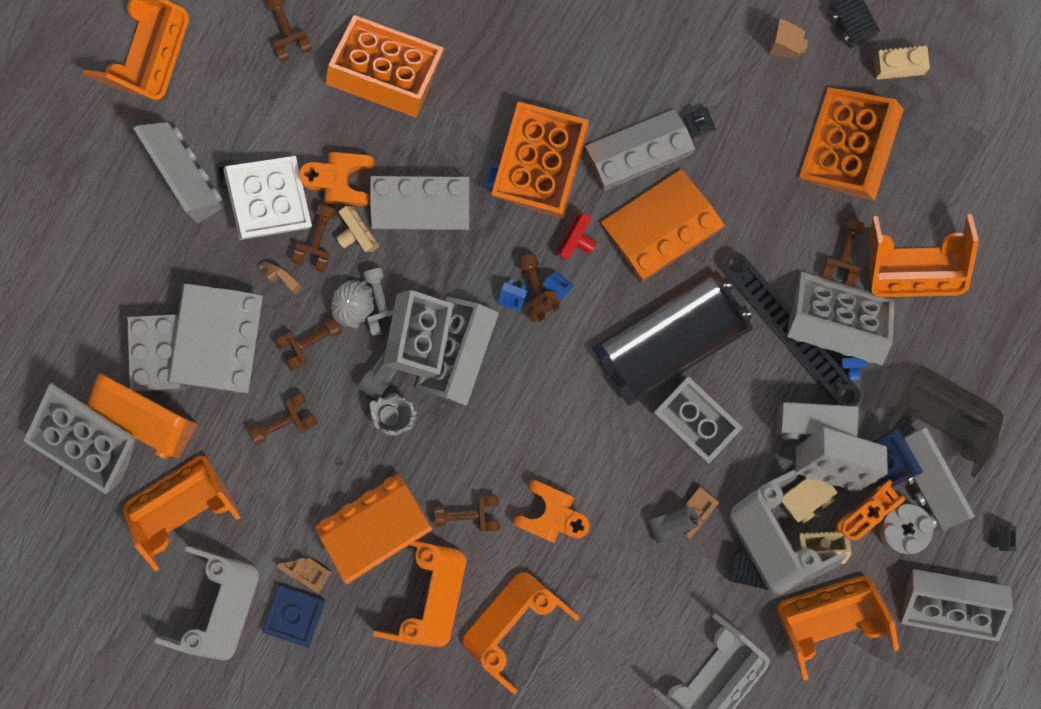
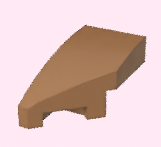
[258,261,302,294]
[685,485,720,539]
[277,558,332,593]

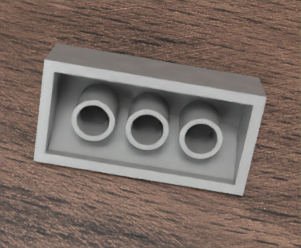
[585,109,695,191]
[370,176,470,230]
[415,297,499,406]
[904,427,975,531]
[901,569,1013,642]

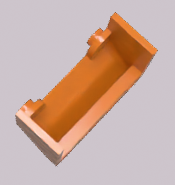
[83,0,189,100]
[869,214,979,297]
[87,373,198,459]
[123,456,241,572]
[373,541,466,647]
[463,572,580,695]
[778,576,899,681]

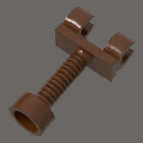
[265,0,312,62]
[292,204,337,273]
[821,218,865,287]
[517,254,561,323]
[274,317,343,371]
[249,393,318,446]
[435,496,500,532]

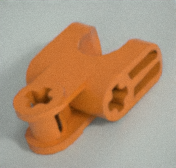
[299,152,375,207]
[835,479,906,540]
[512,480,590,543]

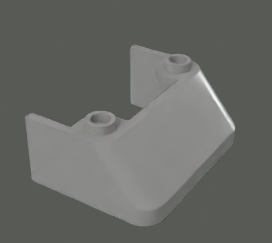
[729,469,846,594]
[155,546,260,661]
[652,613,770,709]

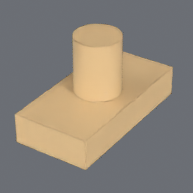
[336,206,380,252]

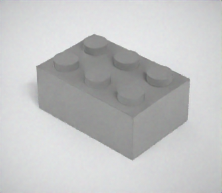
[383,290,453,378]
[127,315,185,393]
[653,377,743,465]
[775,402,859,440]
[796,427,888,492]

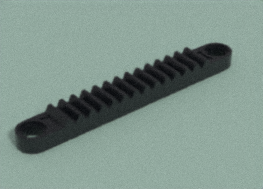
[723,253,861,407]

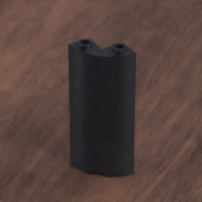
[592,271,753,406]

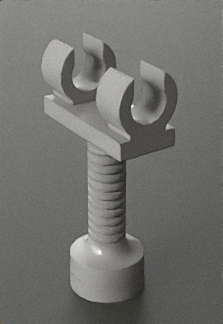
[363,268,394,336]

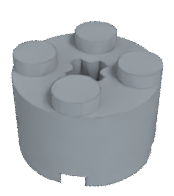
[878,504,934,554]

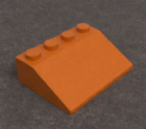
[326,15,444,118]
[799,87,904,200]
[491,102,589,219]
[601,169,725,283]
[315,473,432,584]

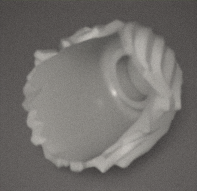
[330,280,375,329]
[369,393,417,436]

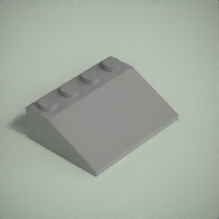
[133,122,223,223]
[787,272,895,365]
[168,284,263,393]
[24,384,136,495]

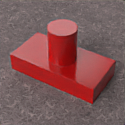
[554,212,597,260]

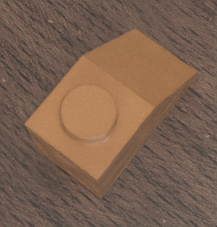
[769,19,808,60]

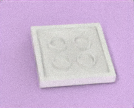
[224,156,312,240]

